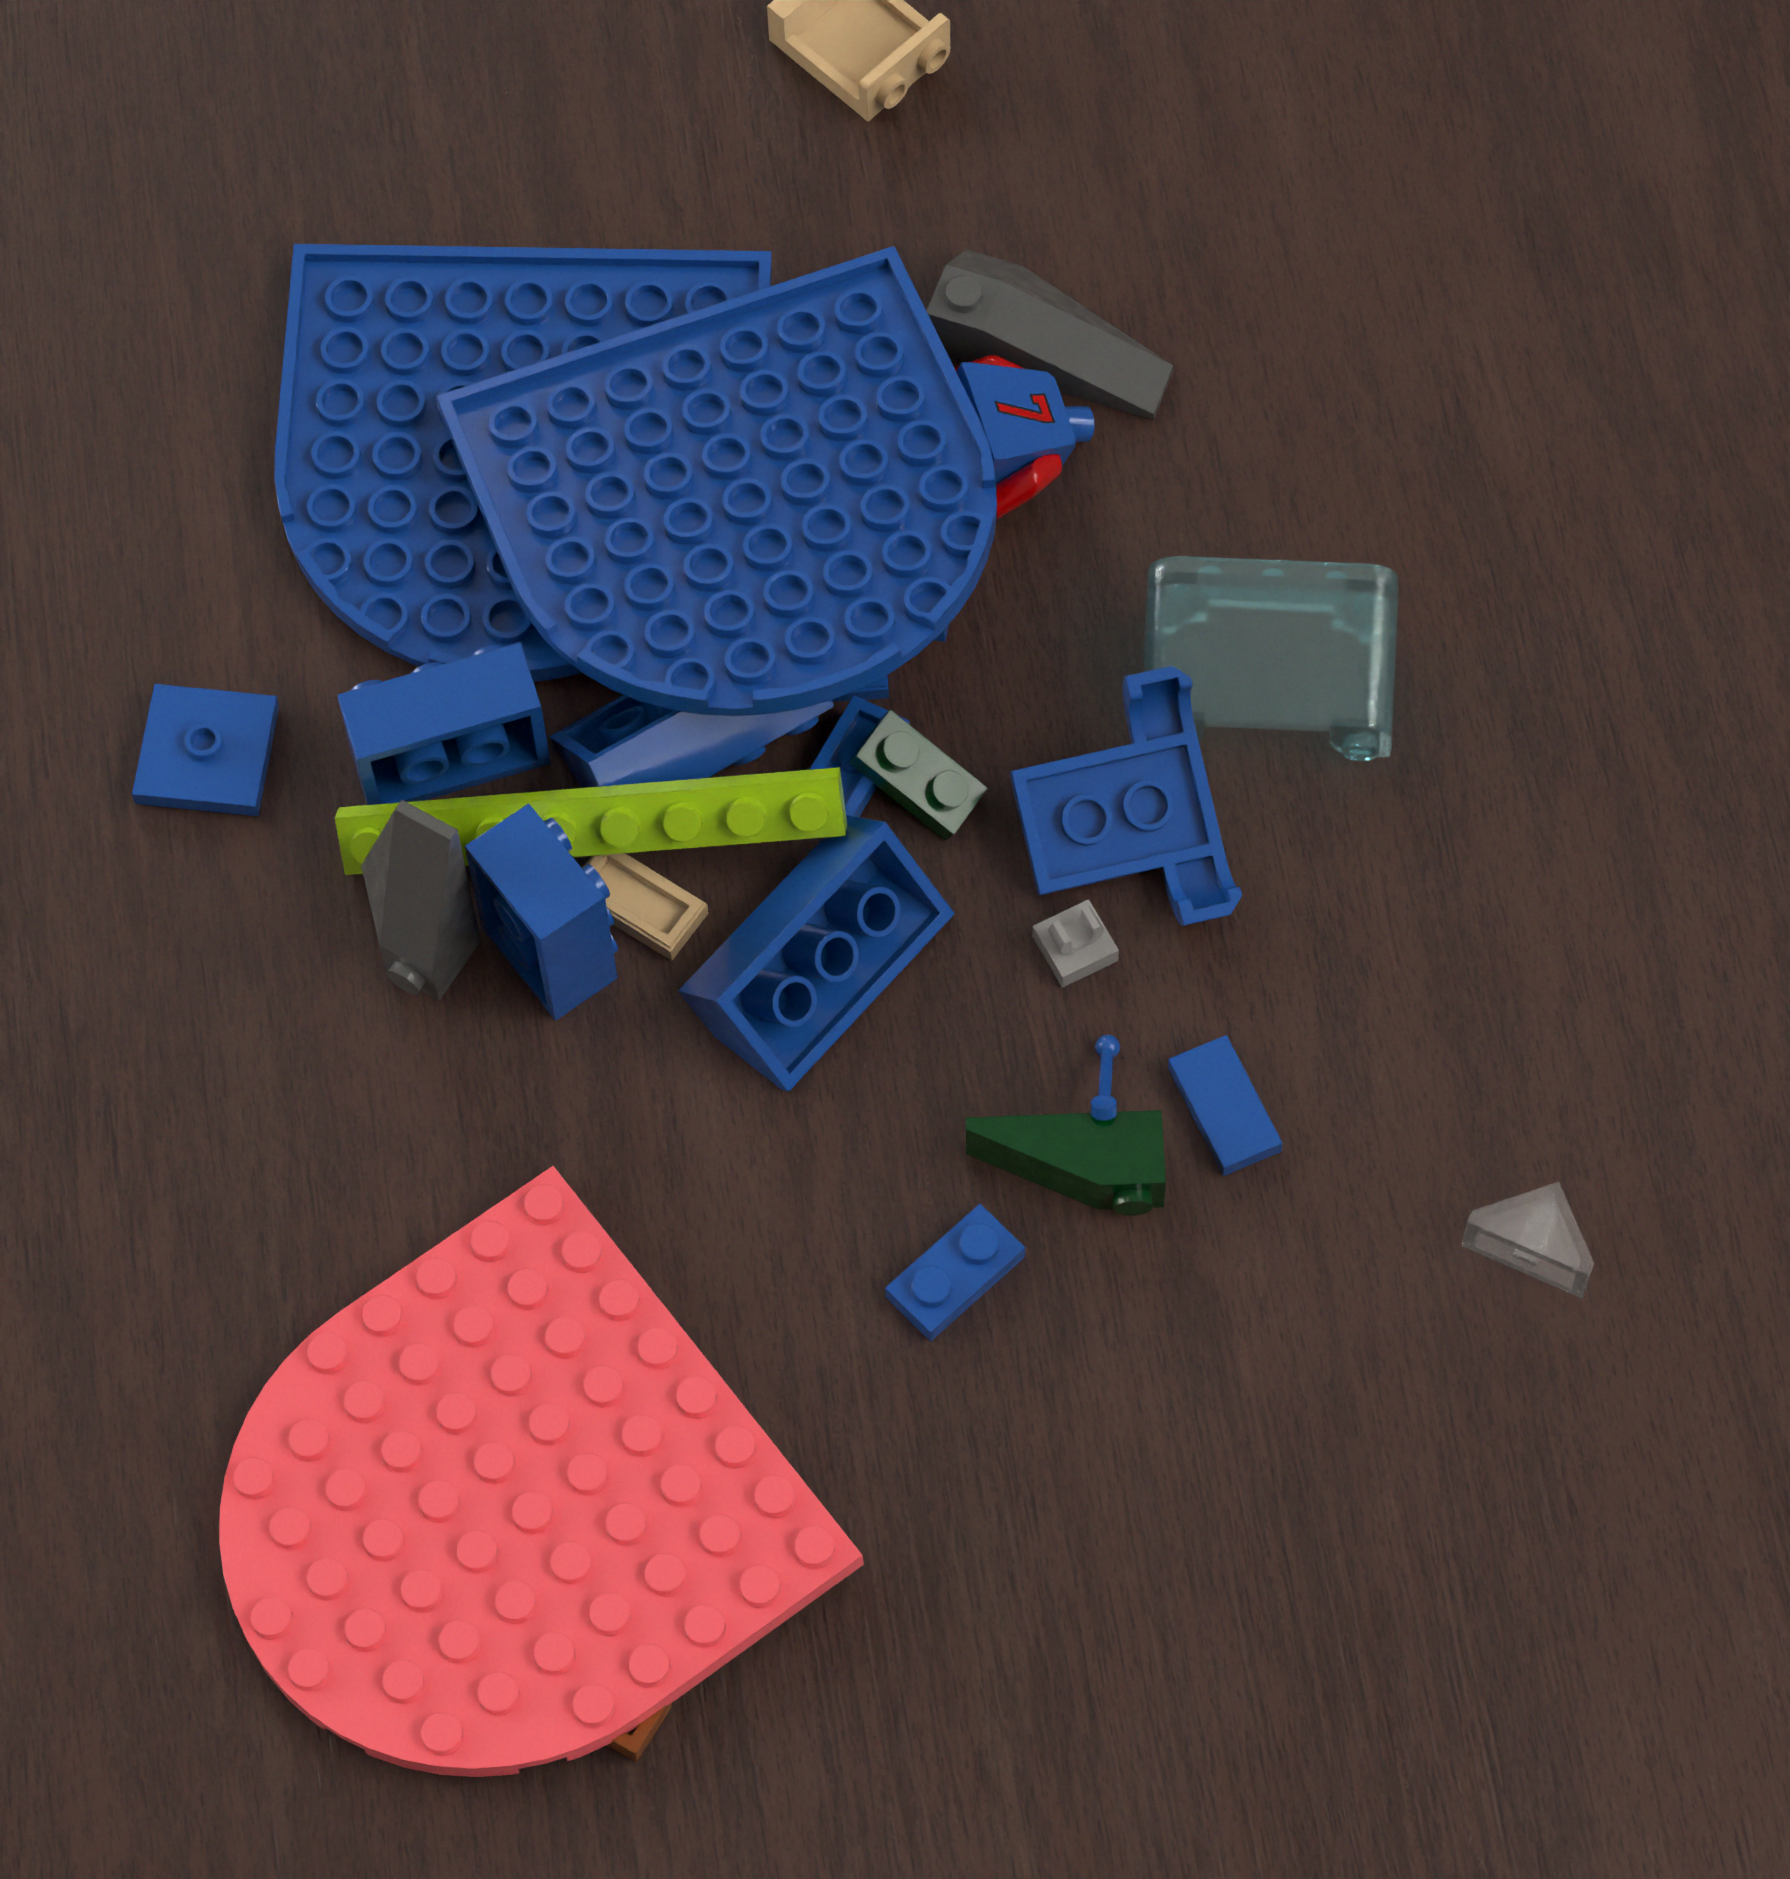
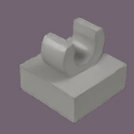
[1032,899,1119,988]

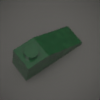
[965,1110,1166,1216]

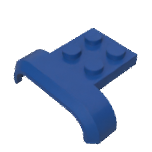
[1009,666,1242,926]

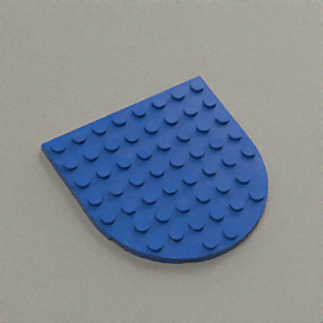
[274,244,772,682]
[436,246,997,716]

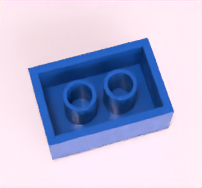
[337,642,551,805]
[465,803,618,1021]

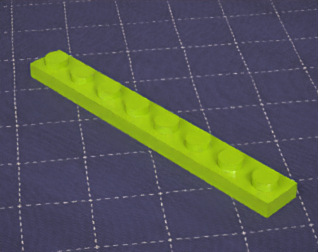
[335,767,847,875]

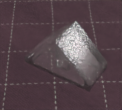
[1461,1182,1595,1298]

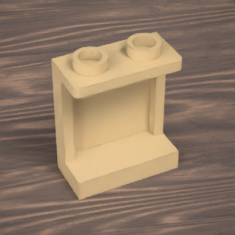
[767,0,950,122]

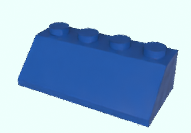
[549,695,834,788]
[678,815,955,1092]

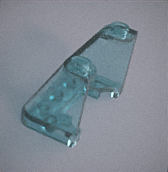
[1143,556,1399,761]

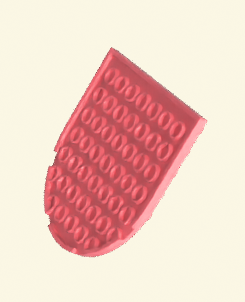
[219,1166,864,1777]

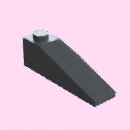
[926,249,1173,421]
[361,800,481,1001]

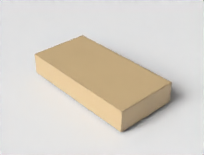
[585,853,708,961]

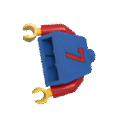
[955,355,1095,519]

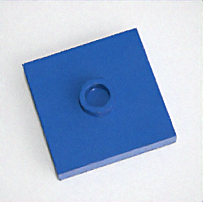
[132,684,279,816]

